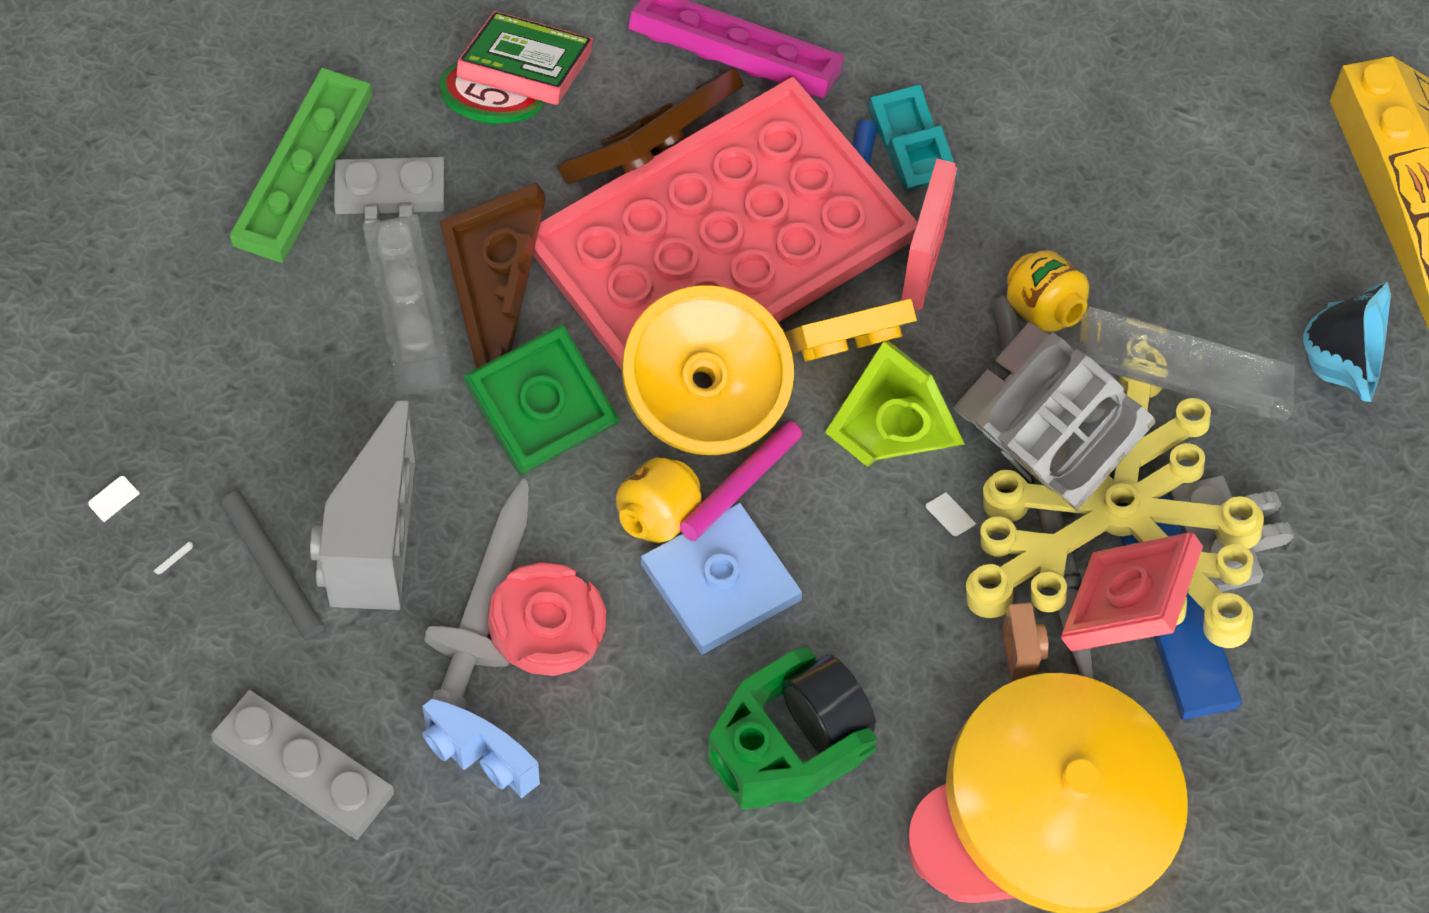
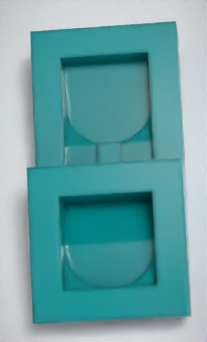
[867,85,959,191]

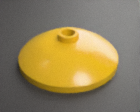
[622,285,794,455]

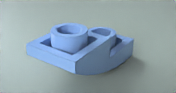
[422,699,540,798]

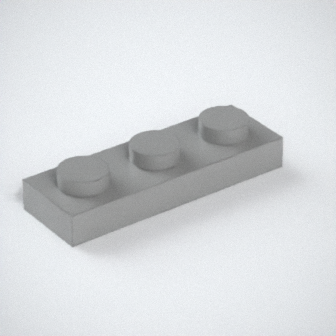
[211,689,395,840]

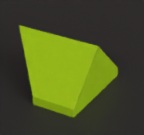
[825,341,965,467]

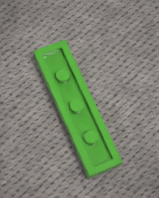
[230,68,373,263]

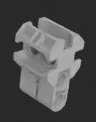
[953,322,1155,511]

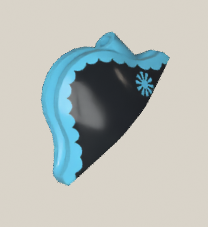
[1303,282,1391,402]

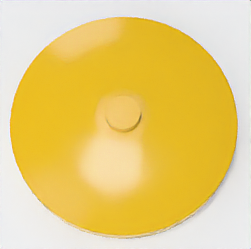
[946,673,1188,913]

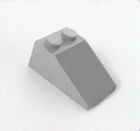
[310,400,416,610]

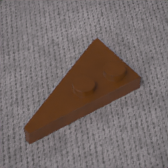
[557,67,744,184]
[440,182,546,369]

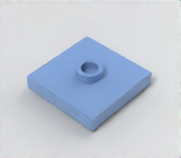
[641,503,802,655]

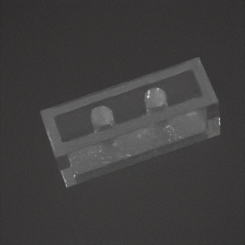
[362,214,453,397]

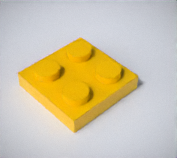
[784,299,917,362]

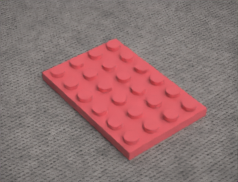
[533,77,918,371]

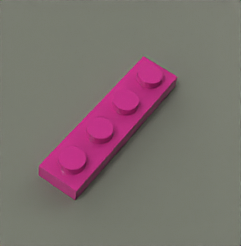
[628,0,845,99]

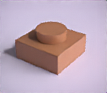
[1002,603,1048,683]

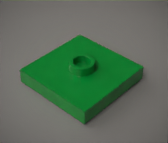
[463,324,620,476]

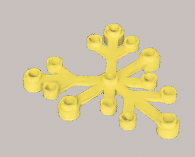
[966,348,1264,648]

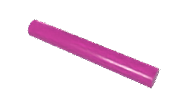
[680,420,802,541]

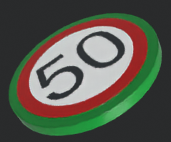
[439,62,545,126]

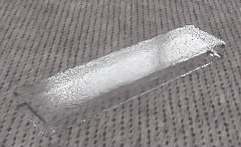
[1080,307,1295,420]

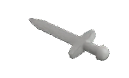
[424,478,529,709]

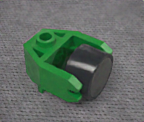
[707,646,878,809]

